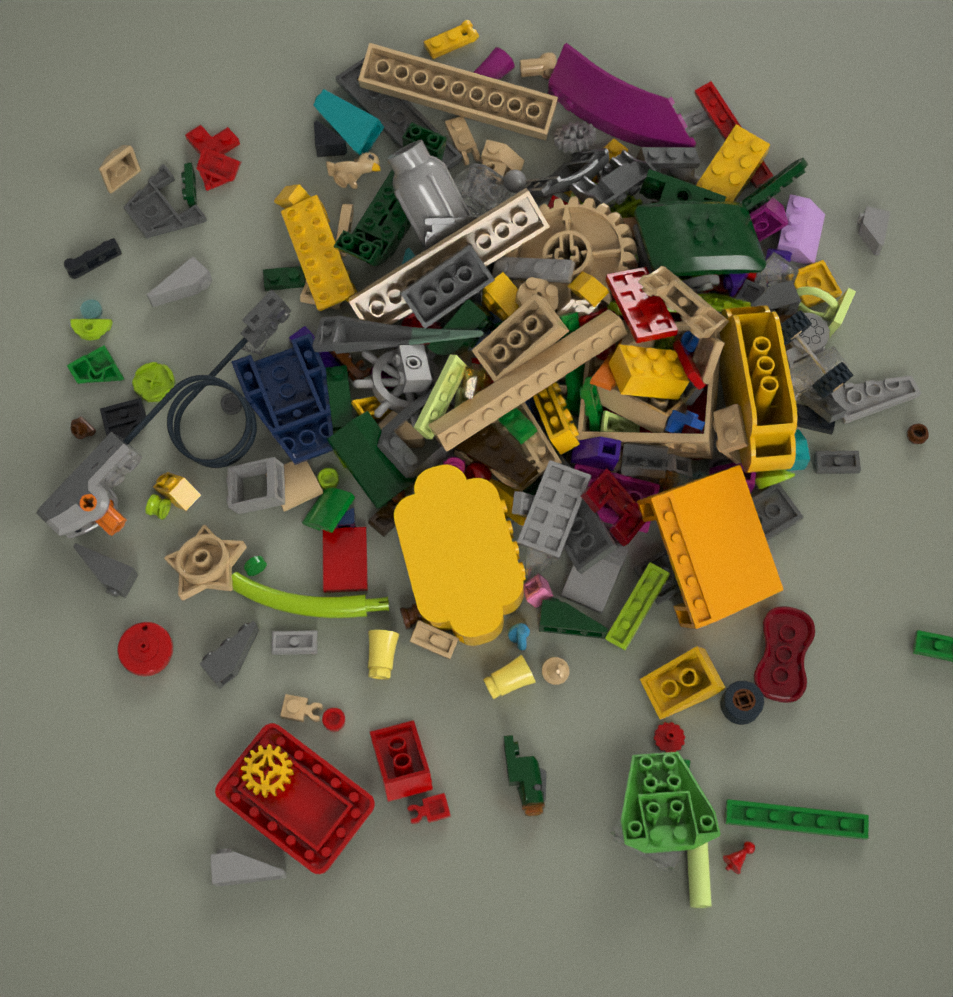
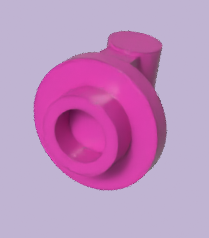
[443,457,465,473]

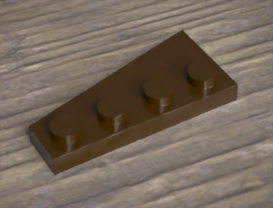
[453,424,538,487]

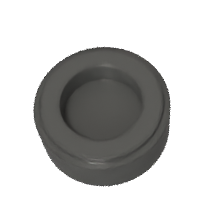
[221,393,242,415]

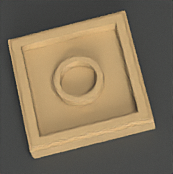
[693,335,724,384]

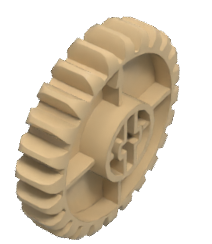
[504,196,638,324]

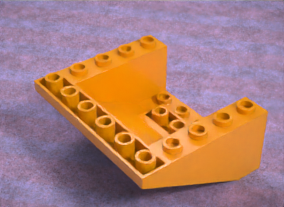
[637,465,784,629]

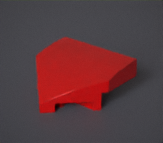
[196,147,242,191]

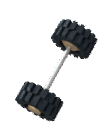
[781,310,853,399]

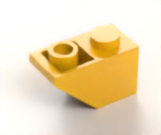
[153,472,201,511]

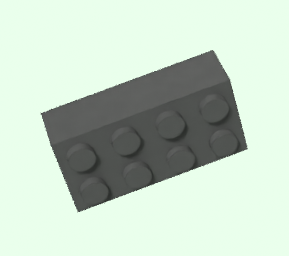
[400,243,495,329]

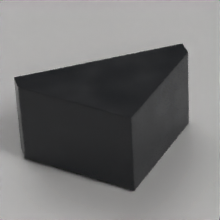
[314,120,347,157]

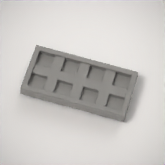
[517,460,591,559]

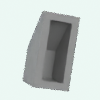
[857,206,890,256]

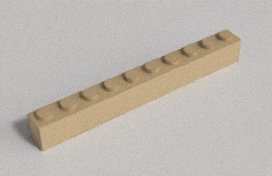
[428,309,628,452]

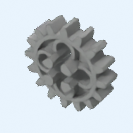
[554,121,597,153]

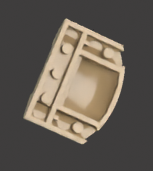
[489,402,562,489]

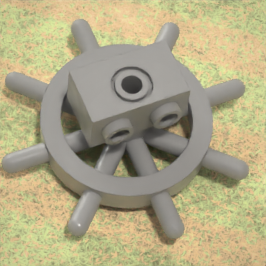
[353,344,441,428]

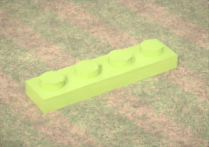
[414,354,468,440]

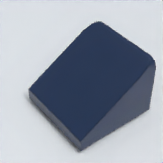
[336,508,356,528]

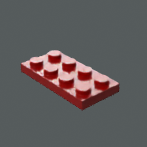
[605,267,678,344]

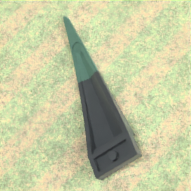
[312,316,484,354]

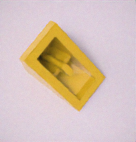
[274,184,311,209]
[351,396,392,423]

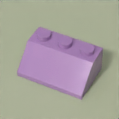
[776,194,825,265]

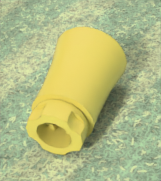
[368,630,399,680]
[483,655,536,699]

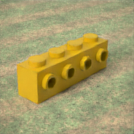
[533,381,580,454]

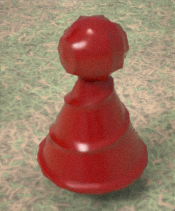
[723,841,755,874]

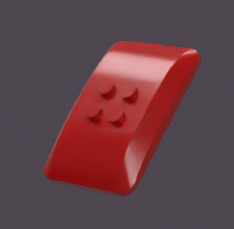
[215,723,375,875]

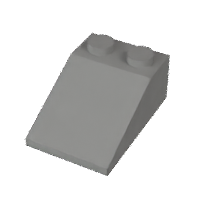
[561,542,629,614]

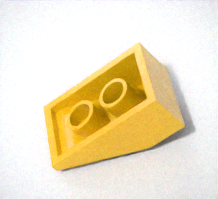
[640,646,726,720]

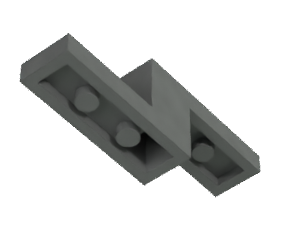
[597,147,700,182]

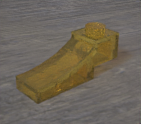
[461,363,492,399]

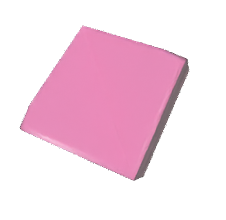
[523,574,553,608]

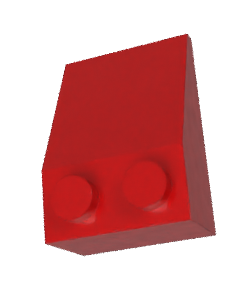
[370,720,433,802]

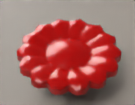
[653,722,686,752]

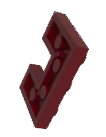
[580,468,646,547]

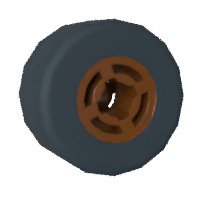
[720,680,764,725]

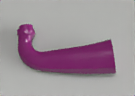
[473,47,515,80]

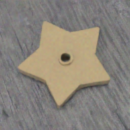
[164,525,247,601]

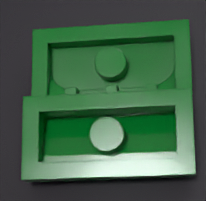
[302,487,355,533]

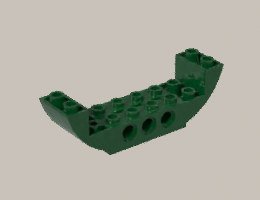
[334,122,447,266]

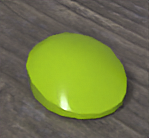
[755,470,795,489]

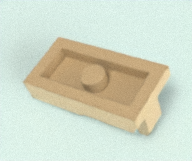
[409,620,459,659]

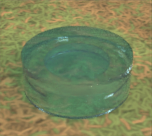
[80,299,103,319]

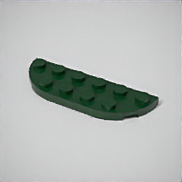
[739,157,808,212]

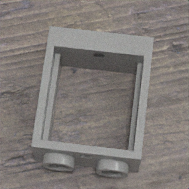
[226,457,285,514]

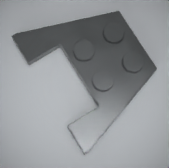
[124,164,207,239]

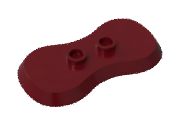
[754,606,815,703]

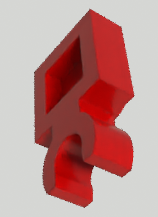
[407,793,451,824]

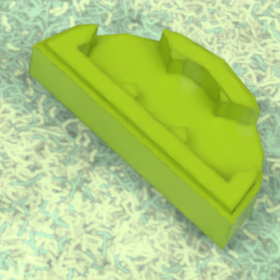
[70,319,113,341]

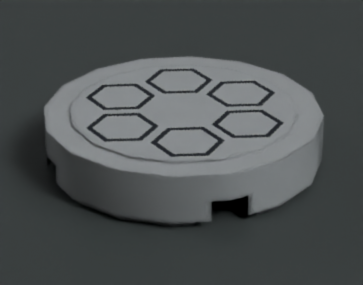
[790,313,830,353]

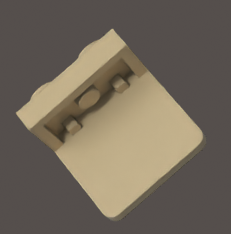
[712,404,748,464]

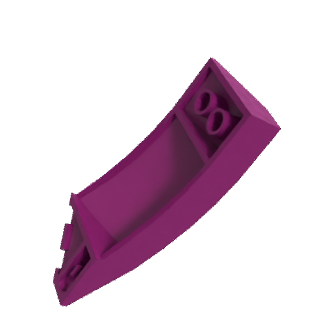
[548,43,696,147]

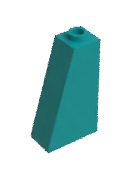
[313,89,384,156]

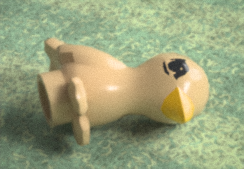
[326,152,381,189]

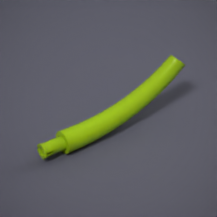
[232,572,389,618]

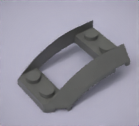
[523,148,610,198]
[377,387,455,478]

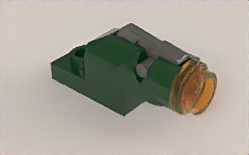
[503,735,547,816]

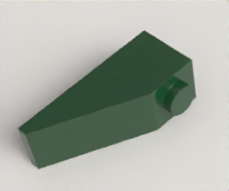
[326,365,353,431]
[539,598,608,639]

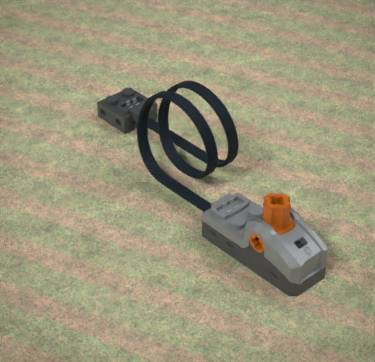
[36,290,291,539]

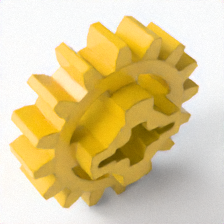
[241,744,294,797]

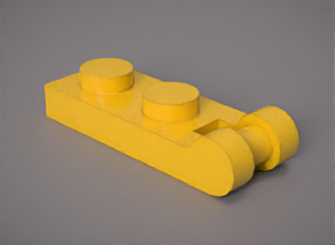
[424,20,479,59]

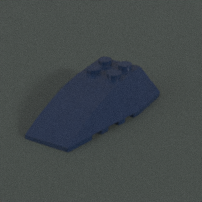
[231,333,334,465]

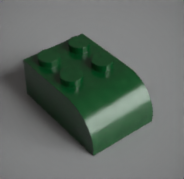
[428,299,495,356]

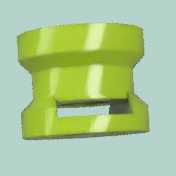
[145,494,171,520]

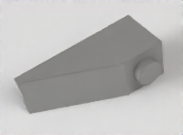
[147,257,213,307]
[210,849,287,887]

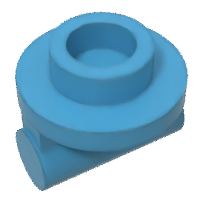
[508,623,530,651]

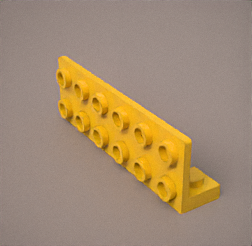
[281,194,357,311]

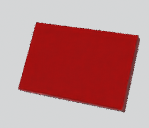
[323,527,368,593]

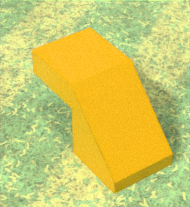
[567,272,609,307]

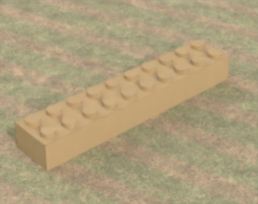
[358,43,558,141]
[349,188,550,325]

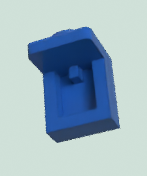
[665,410,705,433]

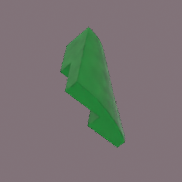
[66,345,125,384]

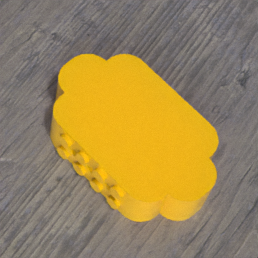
[719,305,797,473]
[394,465,526,646]

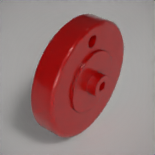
[117,622,173,677]

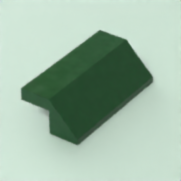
[327,411,417,510]

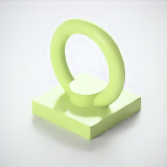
[796,286,856,338]

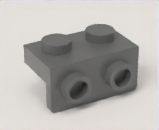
[621,442,668,479]

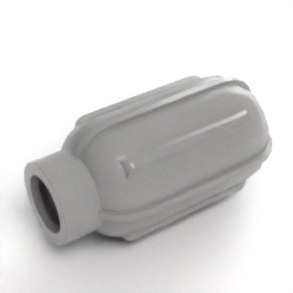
[387,140,472,248]

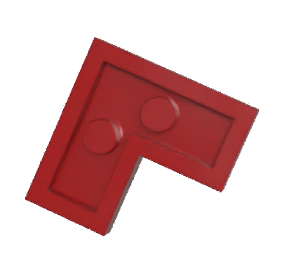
[185,125,240,155]

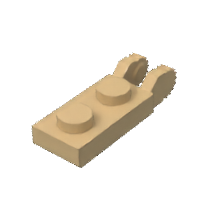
[445,116,481,166]

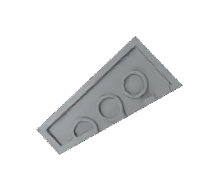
[829,376,921,424]

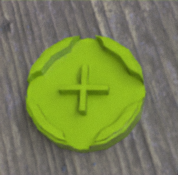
[132,362,175,402]

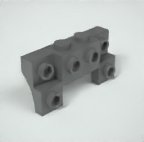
[569,150,656,208]

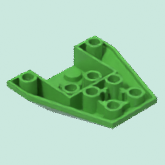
[620,752,721,853]

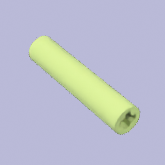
[687,842,712,908]

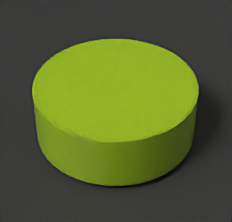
[317,468,339,489]

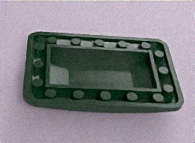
[634,200,766,276]

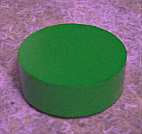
[244,556,267,576]

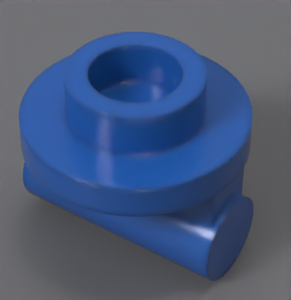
[681,331,699,352]

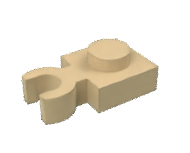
[280,694,323,722]

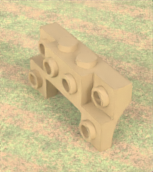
[638,266,729,339]

